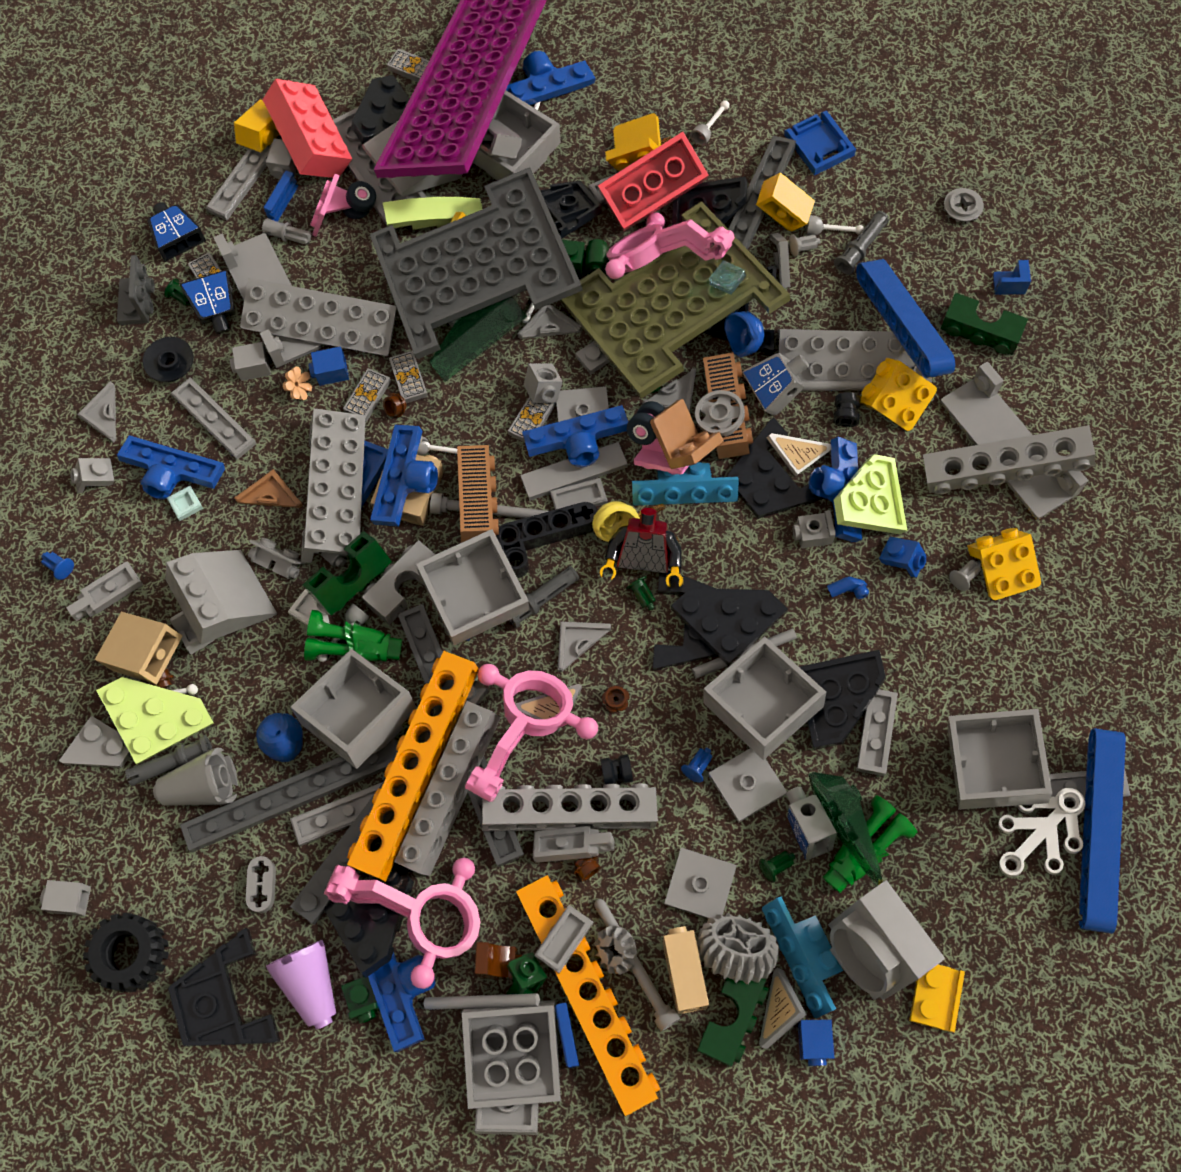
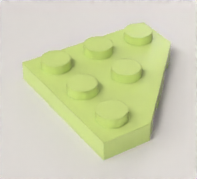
[834,454,907,534]
[96,677,214,765]

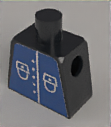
[147,202,206,262]
[180,270,235,334]

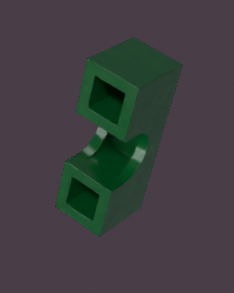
[940,292,1028,355]
[302,531,392,616]
[696,978,769,1067]

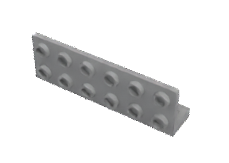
[213,233,322,368]
[240,278,400,356]
[777,329,932,383]
[940,361,1089,520]
[301,408,366,563]

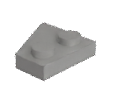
[59,716,131,768]

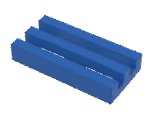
[264,170,298,222]
[555,1002,579,1068]

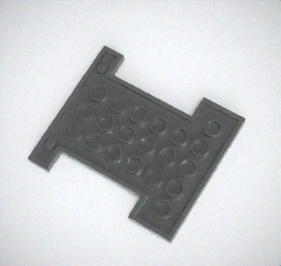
[370,167,583,359]

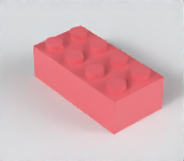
[262,79,352,178]
[598,132,709,232]

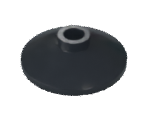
[143,337,194,382]

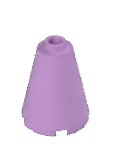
[266,940,336,1030]

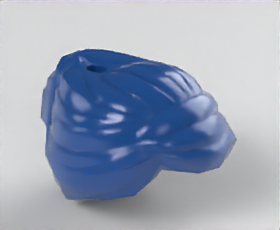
[724,311,764,358]
[256,713,303,762]

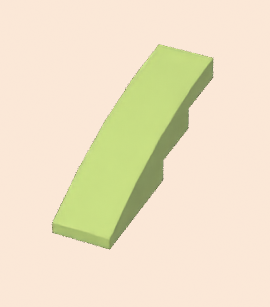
[383,197,483,230]

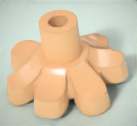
[283,367,312,400]

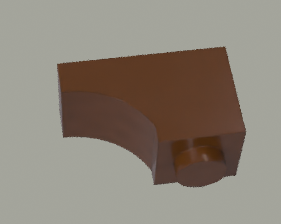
[475,942,523,980]

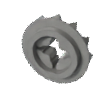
[944,188,984,224]
[593,926,637,975]

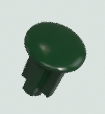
[164,278,190,306]
[626,576,656,611]
[759,851,796,883]

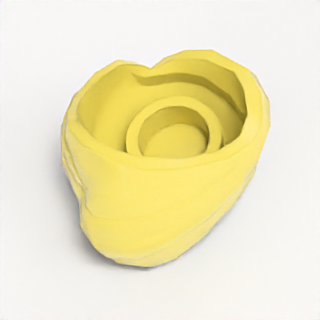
[592,501,640,542]

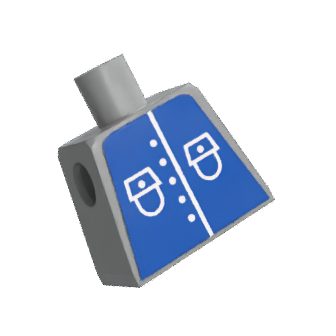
[742,353,809,415]
[786,787,837,861]

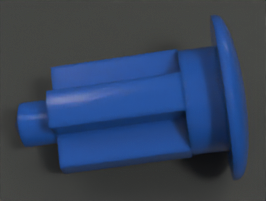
[41,552,74,580]
[681,748,712,783]

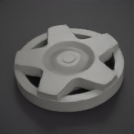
[695,390,745,437]

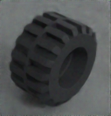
[83,913,169,992]

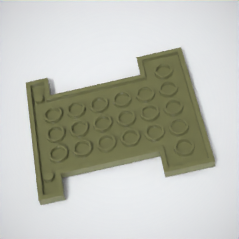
[560,201,790,399]

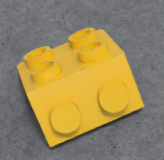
[605,113,661,171]
[861,358,937,431]
[967,528,1041,600]

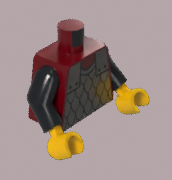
[600,508,683,587]

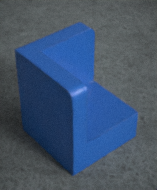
[993,260,1031,295]

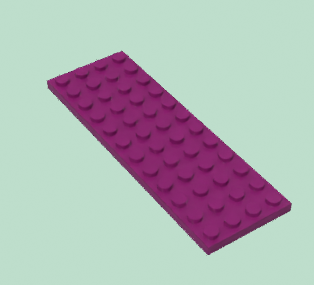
[374,0,547,178]

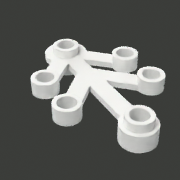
[998,788,1085,877]

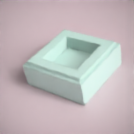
[167,486,203,521]

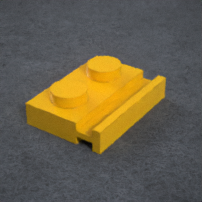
[909,964,965,1033]

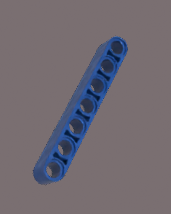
[856,259,955,378]
[1079,728,1126,934]

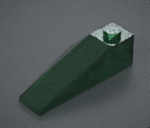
[429,296,527,382]
[808,772,883,887]

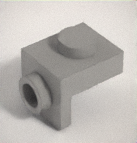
[70,458,114,493]
[170,611,215,655]

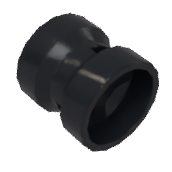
[833,392,861,427]
[600,754,633,785]

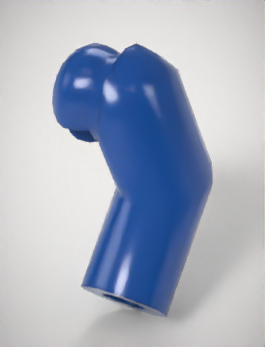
[827,577,869,599]

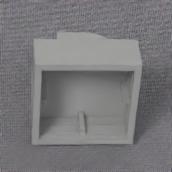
[472,90,561,181]
[416,529,529,646]
[703,636,826,760]
[291,649,417,769]
[947,709,1052,810]
[828,880,945,1000]

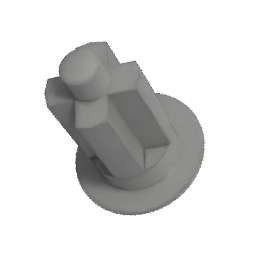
[788,234,820,257]
[949,560,981,591]

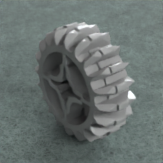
[697,913,779,984]

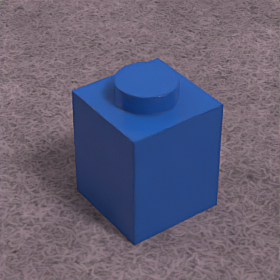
[308,346,349,386]
[798,1020,834,1066]

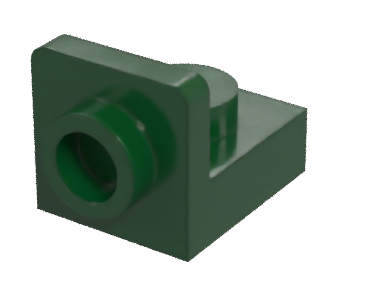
[506,952,547,995]
[341,977,380,1024]

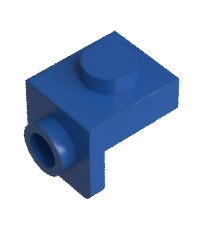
[879,537,926,578]

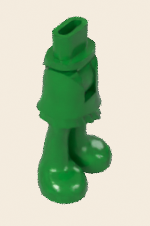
[304,610,402,662]
[822,795,918,893]

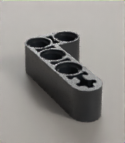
[496,502,597,578]

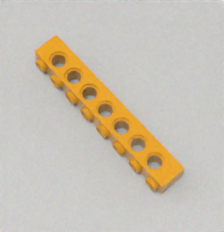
[347,651,479,882]
[516,875,661,1116]

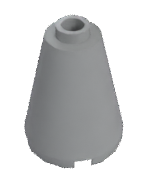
[153,748,238,806]

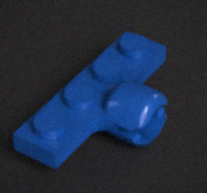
[506,51,596,105]
[522,405,628,468]
[370,425,438,527]
[117,435,225,500]
[808,437,862,542]
[368,951,435,1052]

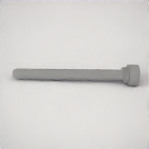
[430,492,548,518]
[594,899,681,1032]

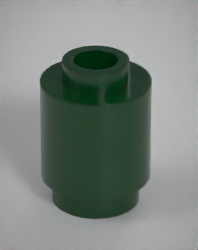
[584,239,609,275]

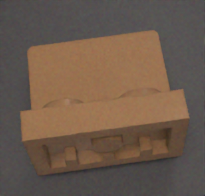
[650,399,723,469]

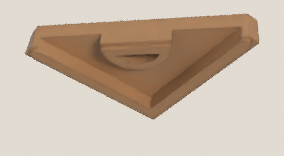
[235,469,303,508]

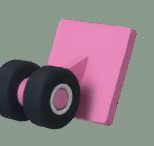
[310,174,376,237]
[627,401,689,475]

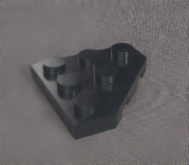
[351,75,410,144]
[672,176,747,226]
[671,588,788,666]
[799,650,886,750]
[324,862,414,978]

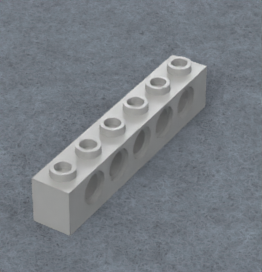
[923,425,1095,494]
[394,701,501,876]
[482,783,658,831]

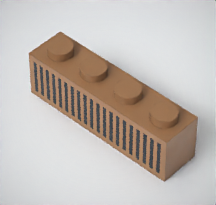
[703,352,753,459]
[457,445,499,543]

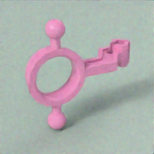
[605,212,735,279]
[465,664,598,802]
[324,858,480,989]

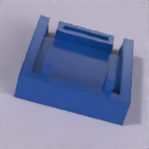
[784,111,856,175]

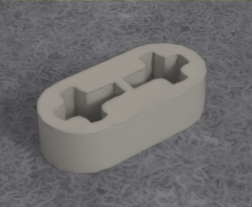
[246,856,276,913]

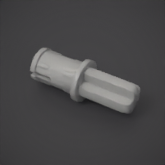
[262,218,311,244]

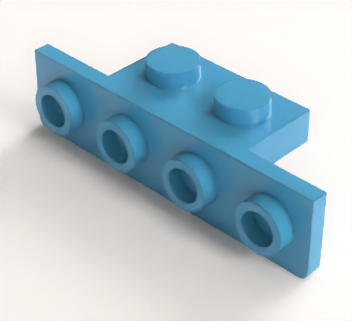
[632,462,739,506]
[762,897,843,1019]

